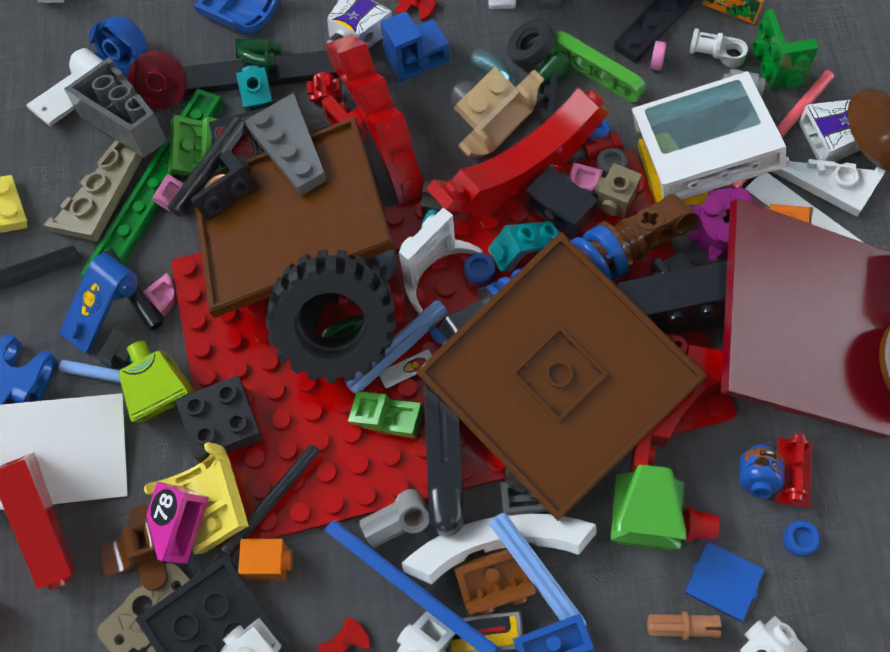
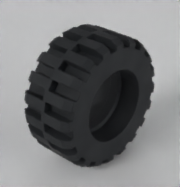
[266,250,395,383]

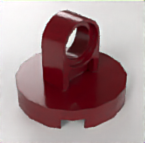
[127,51,187,109]

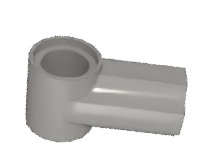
[359,489,429,548]

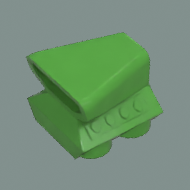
[611,465,686,551]

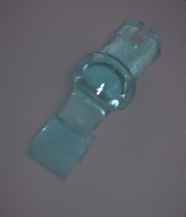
[471,48,509,80]

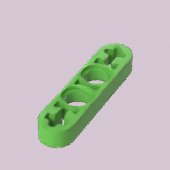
[551,31,646,102]

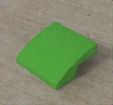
[168,115,226,176]

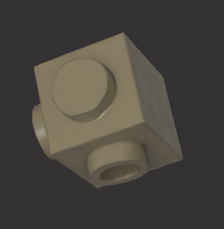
[594,163,642,218]

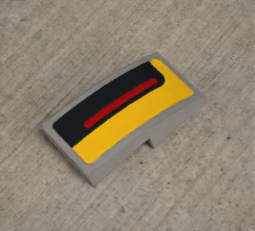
[448,612,524,652]

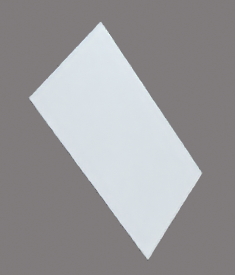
[0,393,128,510]

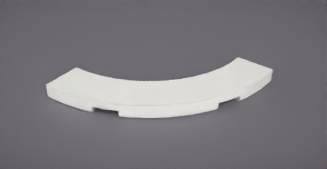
[402,514,596,584]

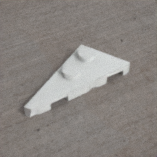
[772,157,886,217]

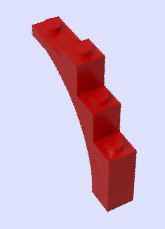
[325,34,424,205]

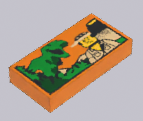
[702,0,764,24]

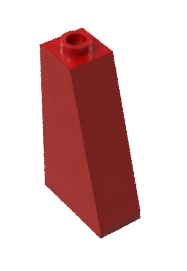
[0,452,75,590]

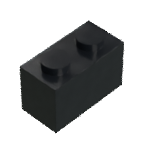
[525,166,598,239]

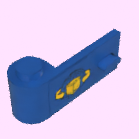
[59,253,137,354]

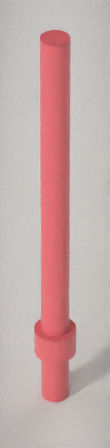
[727,70,834,189]

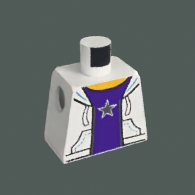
[327,0,392,49]
[799,100,860,162]

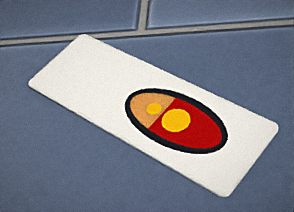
[379,349,432,388]

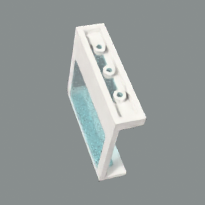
[632,71,786,200]

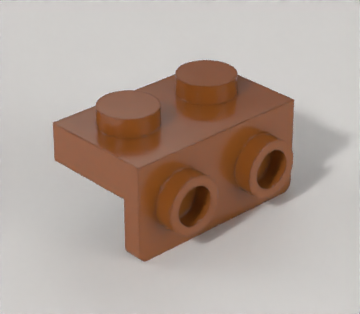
[453,549,536,616]

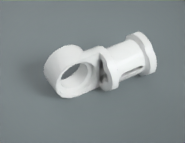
[689,28,748,68]

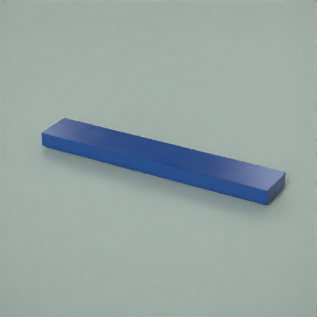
[325,521,502,652]

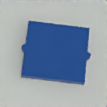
[684,541,765,622]

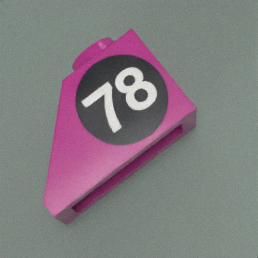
[146,482,209,564]

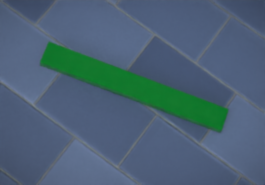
[80,88,224,279]

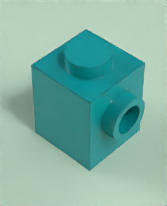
[236,65,274,112]

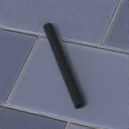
[221,444,321,557]

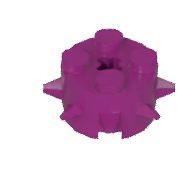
[687,187,758,262]

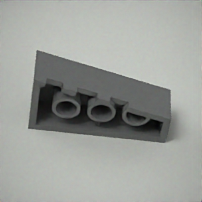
[64,57,167,158]

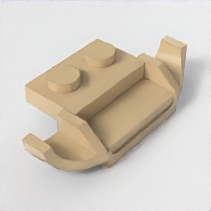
[454,67,544,158]

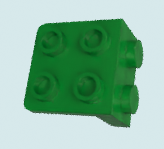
[752,9,819,91]

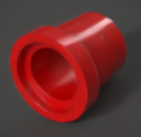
[681,506,720,542]

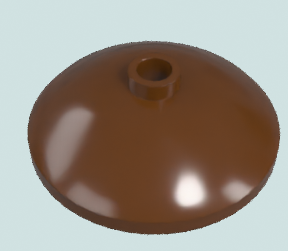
[848,88,890,172]

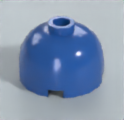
[89,16,147,75]

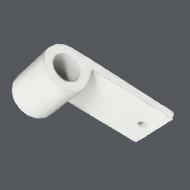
[27,48,104,126]

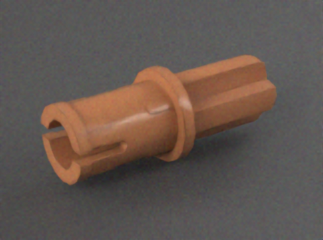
[647,611,721,640]

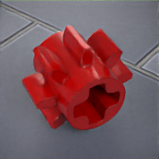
[307,72,342,108]

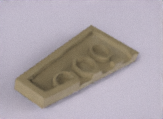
[43,140,143,241]

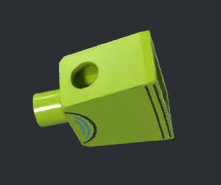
[119,340,196,423]

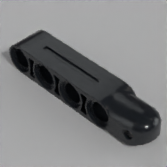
[424,382,464,536]

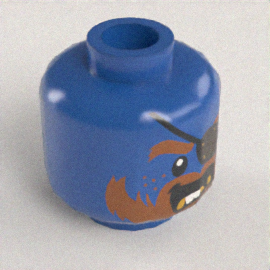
[739,445,785,499]

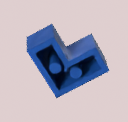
[380,11,450,83]

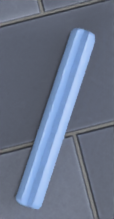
[345,300,447,394]
[489,513,587,626]

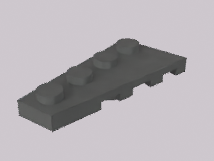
[244,93,327,196]

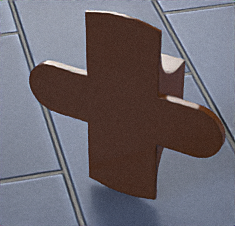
[100,504,167,591]

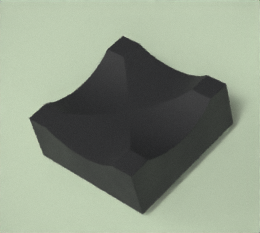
[175,375,264,463]

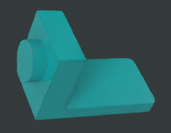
[488,221,559,273]

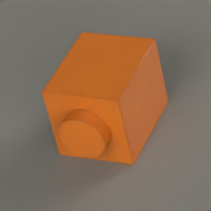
[238,539,293,581]

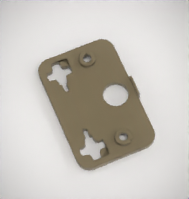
[97,563,190,652]

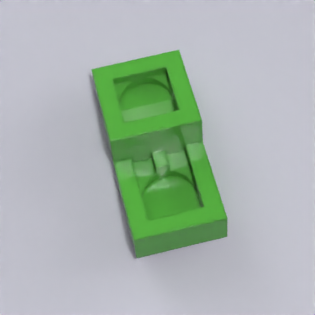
[348,391,425,439]

